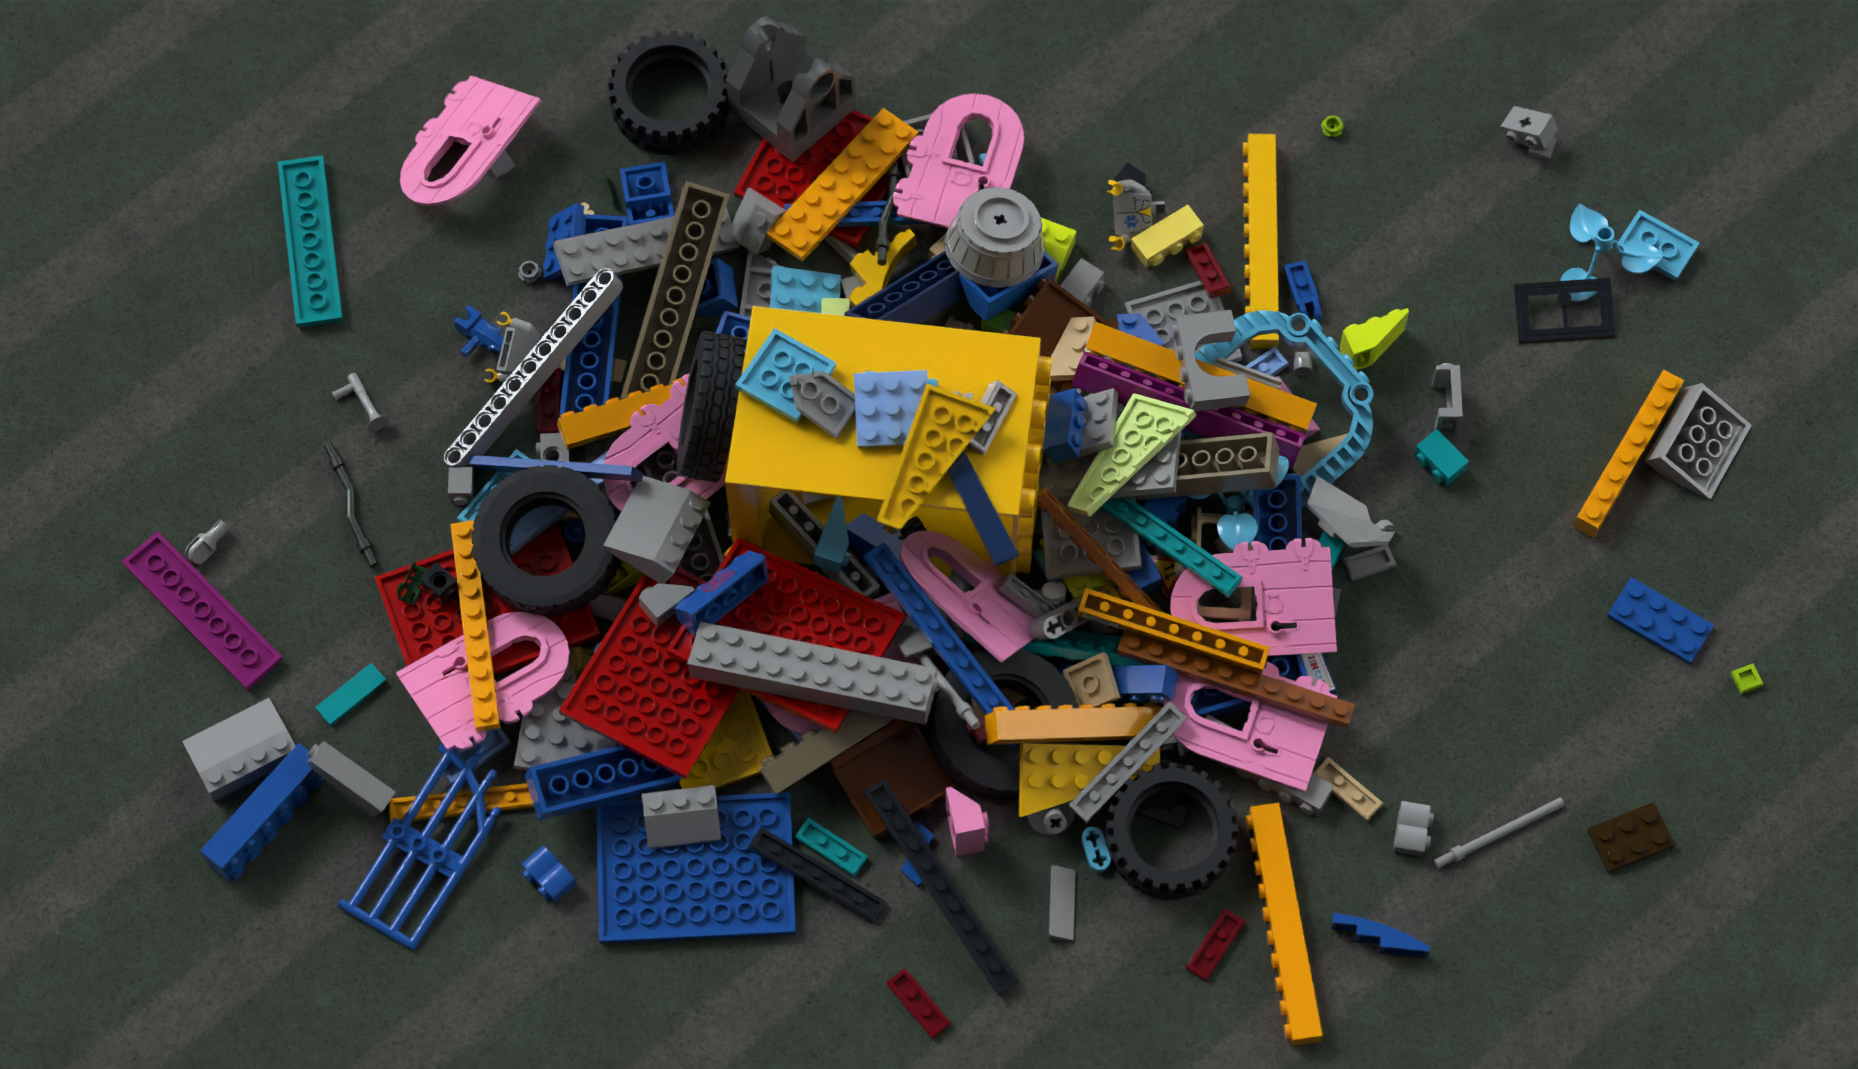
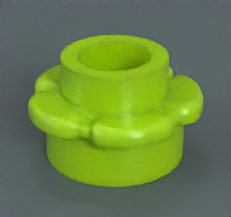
[1321,116,1344,137]

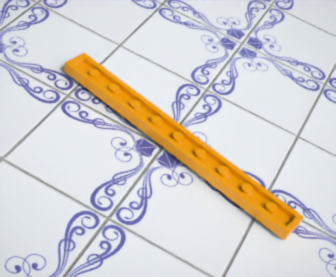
[450,520,500,732]

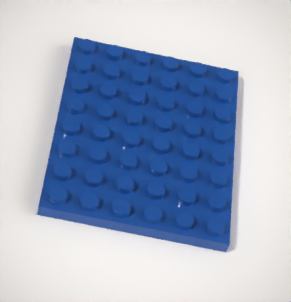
[596,792,796,944]

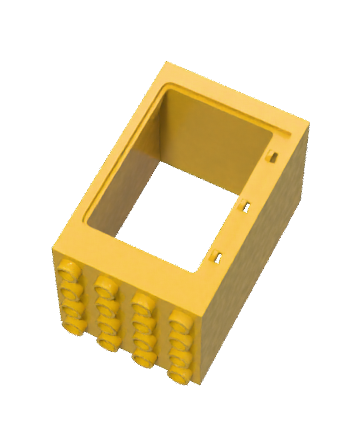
[725,306,1052,579]

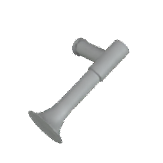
[332,373,390,432]

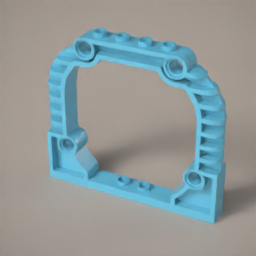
[1182,310,1373,510]

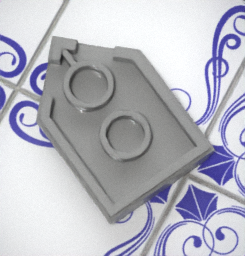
[790,371,855,439]

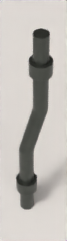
[876,159,901,266]
[324,442,378,568]

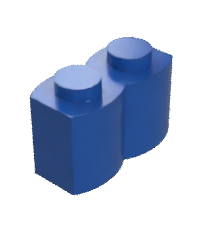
[521,845,577,903]

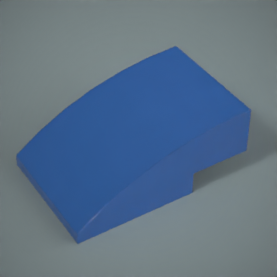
[620,162,674,226]

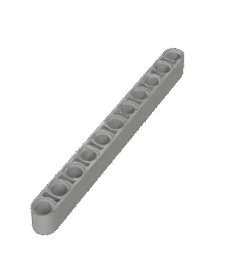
[444,268,623,468]

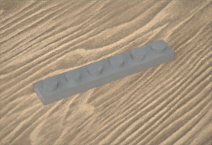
[1069,701,1187,823]

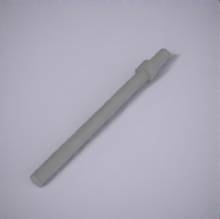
[914,651,981,730]
[1434,798,1565,869]

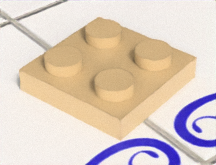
[1063,652,1121,708]

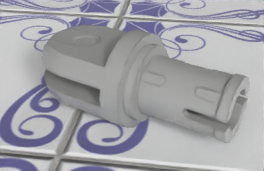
[185,519,230,564]

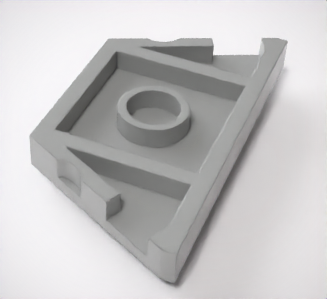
[740,250,784,317]

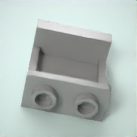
[1432,363,1462,435]

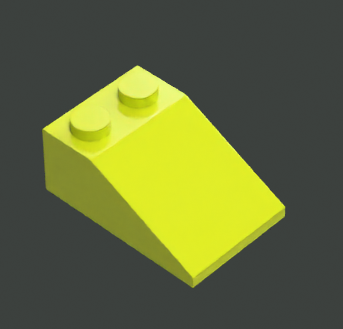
[1035,218,1076,294]

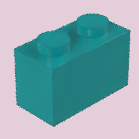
[1414,429,1469,487]

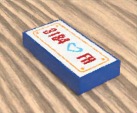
[1301,653,1337,694]

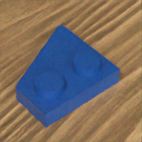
[1117,314,1164,347]

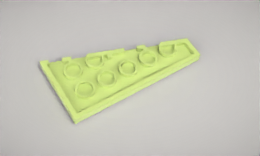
[1067,393,1197,517]

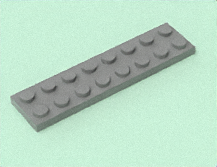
[553,208,740,286]

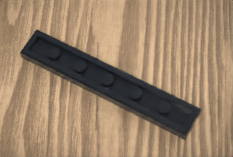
[748,827,886,923]

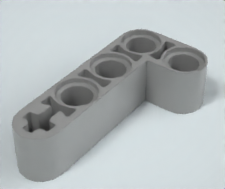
[1030,590,1120,641]

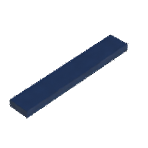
[947,450,1018,567]

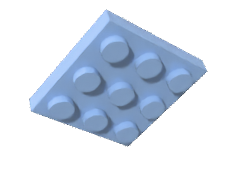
[854,370,928,447]

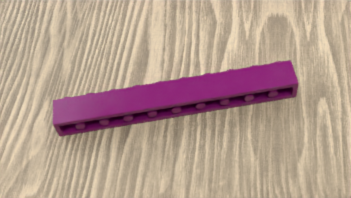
[1071,351,1306,469]

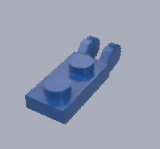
[1283,260,1323,321]

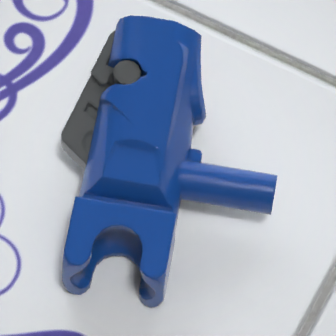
[454,306,506,358]

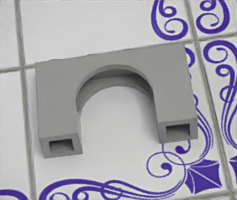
[1170,310,1250,411]

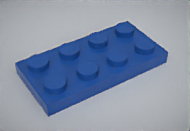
[1607,577,1714,665]

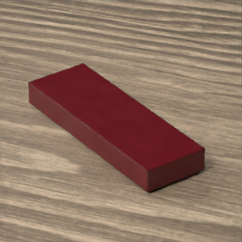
[1185,243,1231,299]
[537,368,561,435]
[1185,909,1245,982]
[886,968,952,1040]

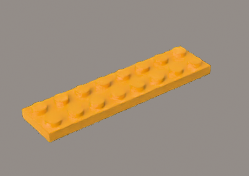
[766,108,919,262]

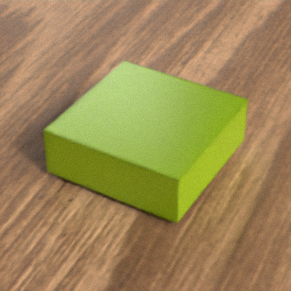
[1731,664,1763,694]

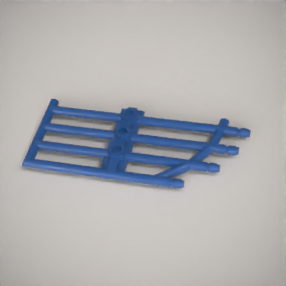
[338,743,502,951]

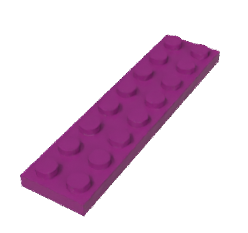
[122,531,283,691]

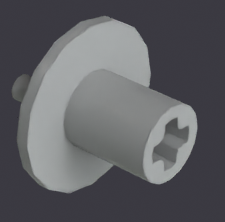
[1027,800,1075,835]

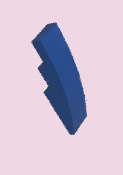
[1331,913,1430,958]

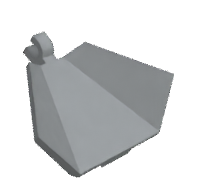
[1306,476,1395,548]

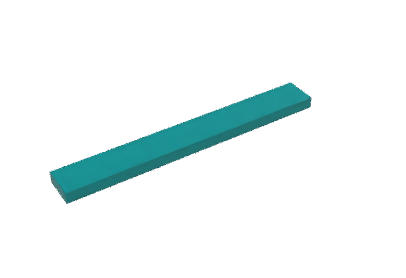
[1100,497,1243,598]

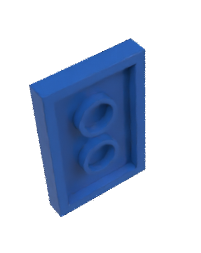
[543,203,584,281]

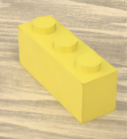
[1131,205,1204,268]

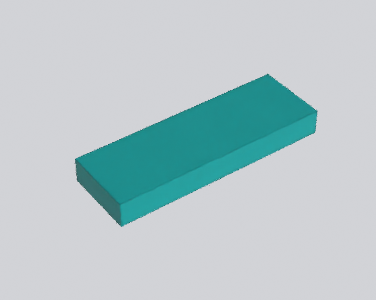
[315,663,387,727]
[795,818,869,878]

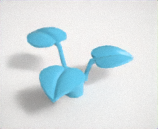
[1561,204,1663,302]
[1189,455,1289,551]

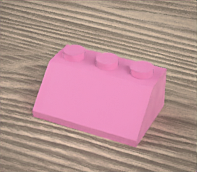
[946,787,989,856]

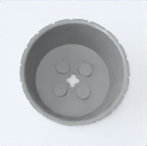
[945,187,1044,288]

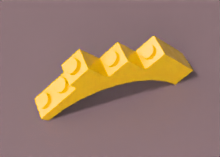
[849,229,917,308]

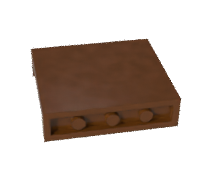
[1002,273,1119,393]
[827,719,957,839]

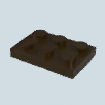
[1587,802,1675,873]

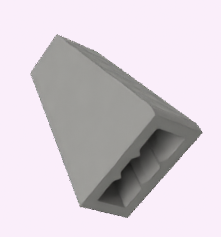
[306,741,395,817]

